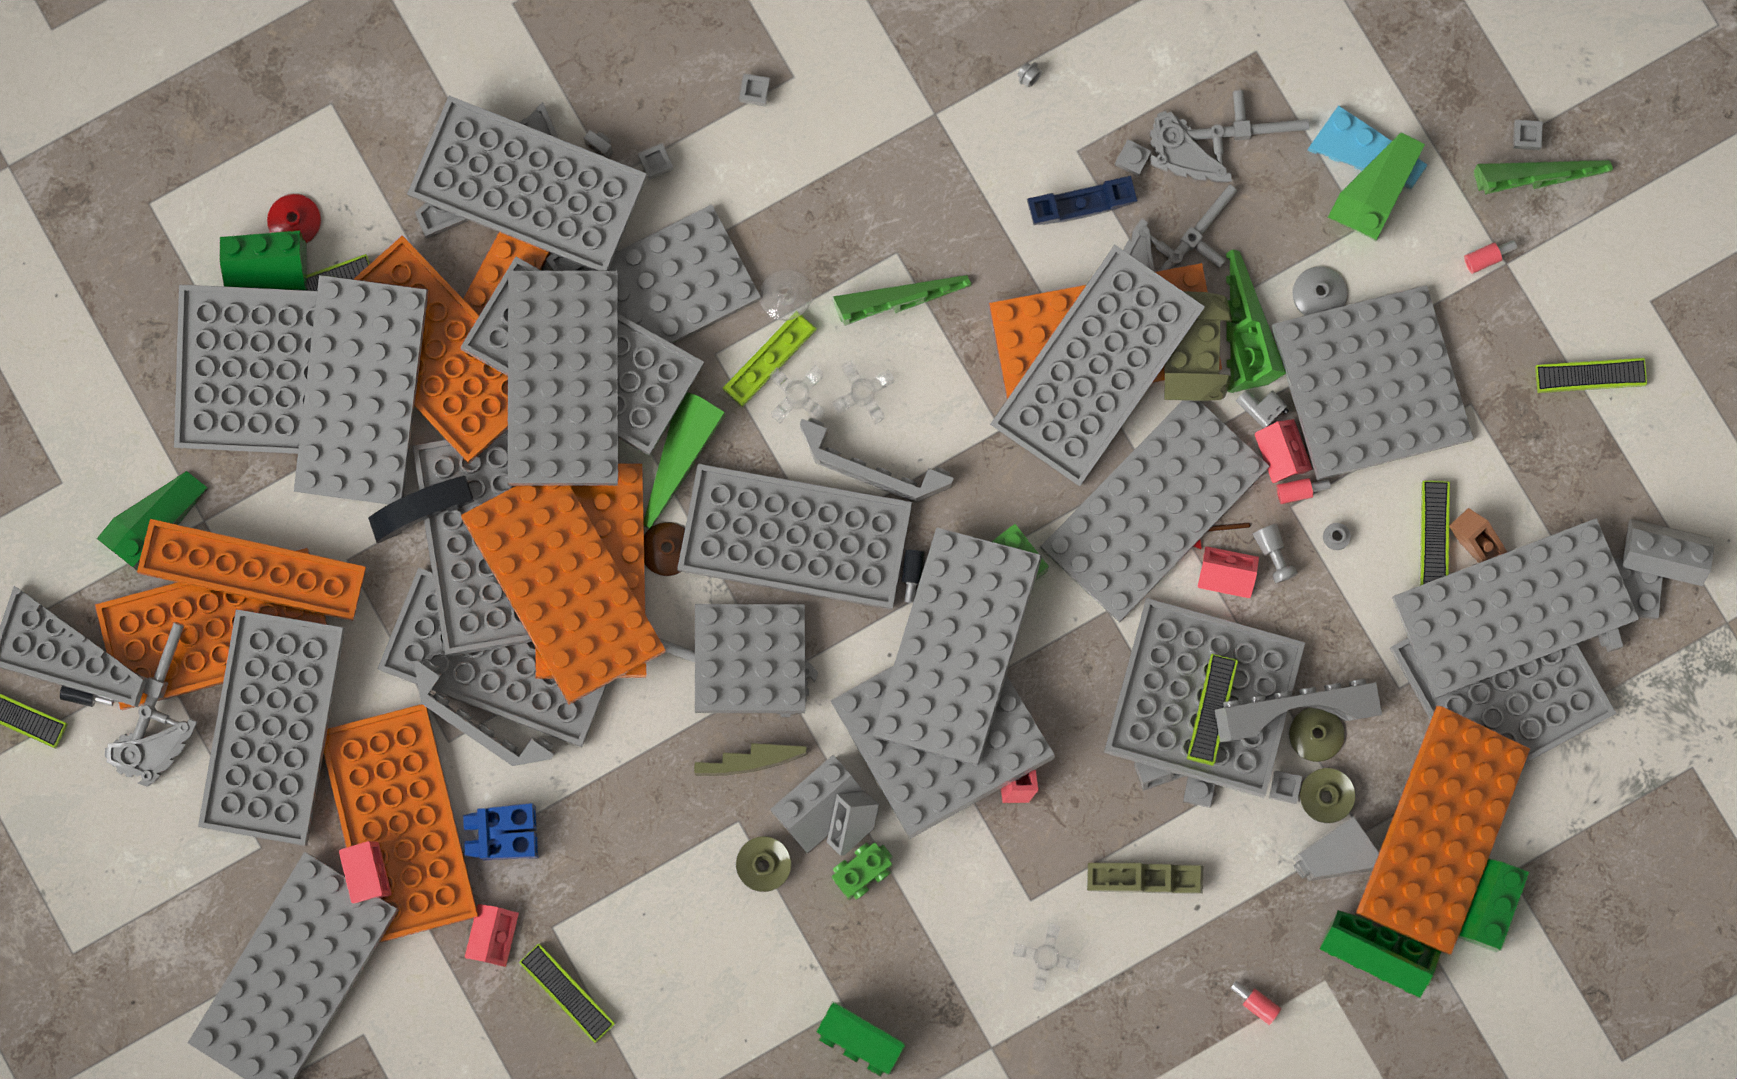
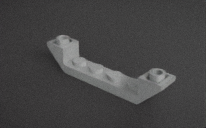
[800,418,954,503]
[414,658,555,766]

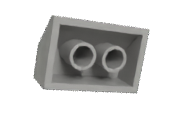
[1622,519,1714,586]
[770,755,863,854]

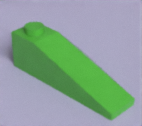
[1328,133,1425,241]

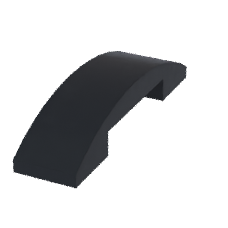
[368,476,474,543]

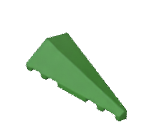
[1474,160,1613,195]
[1226,249,1286,393]
[833,275,971,326]
[643,392,725,530]

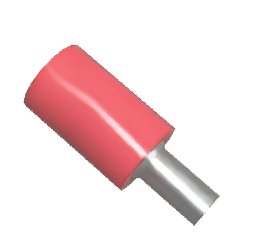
[1464,240,1517,274]
[1276,478,1331,504]
[1230,981,1282,1025]

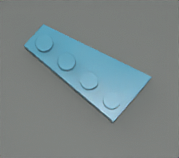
[1307,105,1427,189]

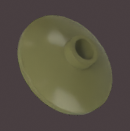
[1289,708,1344,762]
[1300,768,1355,823]
[736,837,791,892]

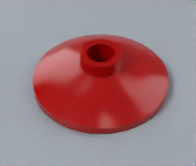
[267,194,321,243]

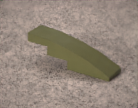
[694,743,807,776]
[1087,863,1203,894]

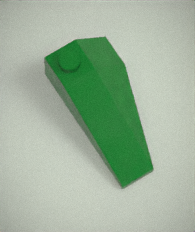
[97,471,208,571]

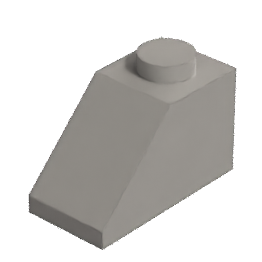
[827,791,879,856]

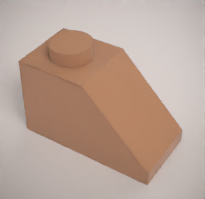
[1449,508,1507,563]

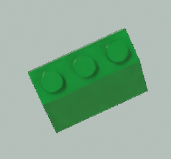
[220,231,307,290]
[1458,858,1529,952]
[816,1002,906,1077]

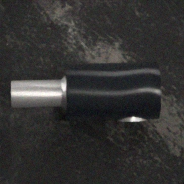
[902,549,926,603]
[60,686,114,707]

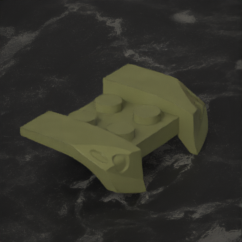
[1164,291,1233,401]

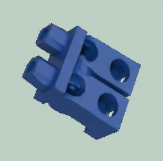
[463,803,539,861]

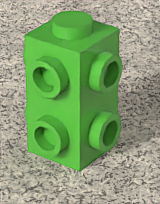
[831,842,893,900]

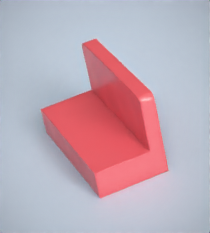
[1255,419,1313,483]
[1198,546,1259,598]
[339,841,392,903]
[465,904,519,967]

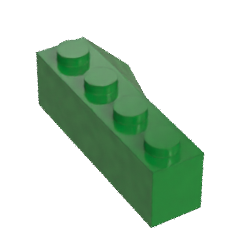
[1319,910,1441,998]

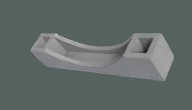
[1215,679,1382,743]

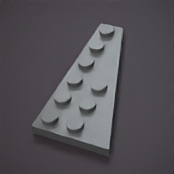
[0,586,147,707]

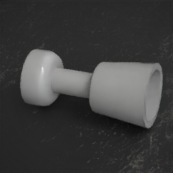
[1252,523,1298,584]

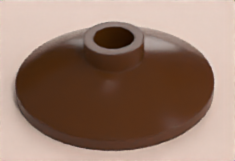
[644,522,685,576]

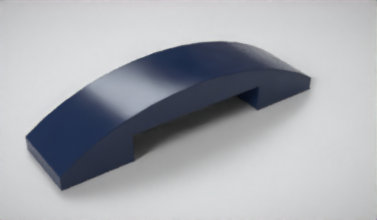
[1027,176,1138,225]

